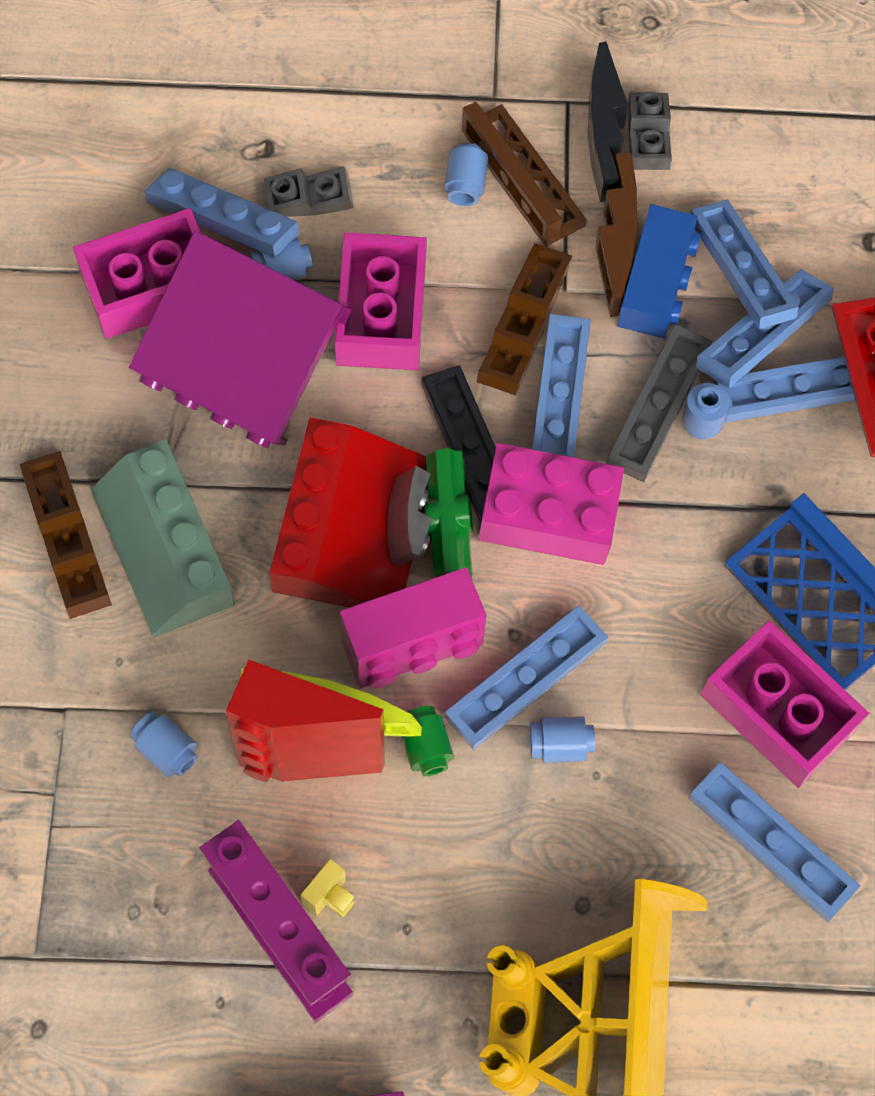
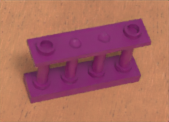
[199,820,354,1024]

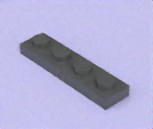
[606,324,713,482]

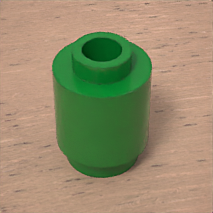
[401,706,454,776]

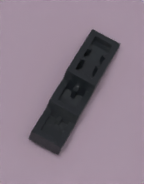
[588,41,628,202]

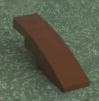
[595,152,637,317]
[476,243,572,396]
[20,451,112,619]

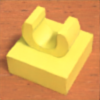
[301,859,355,918]

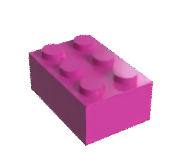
[73,208,201,339]
[335,232,427,371]
[478,443,624,565]
[339,567,487,689]
[700,620,869,789]

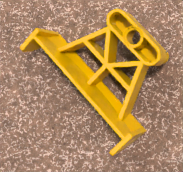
[479,879,708,1096]

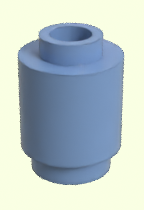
[444,143,488,206]
[250,237,313,280]
[682,383,730,439]
[130,711,198,777]
[530,716,595,763]

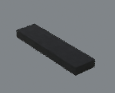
[421,365,496,524]

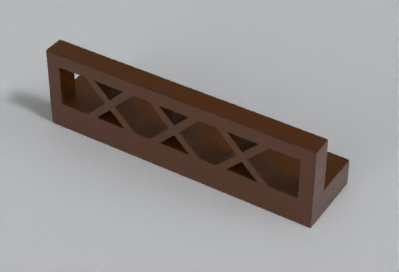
[461,101,587,247]

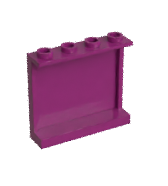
[128,230,352,448]

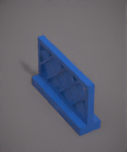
[725,493,875,690]

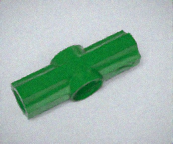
[425,448,473,578]

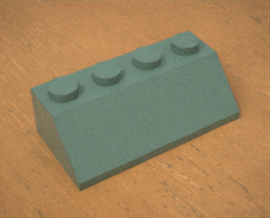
[91,439,234,638]

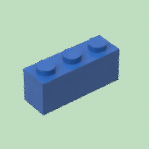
[617,204,702,339]

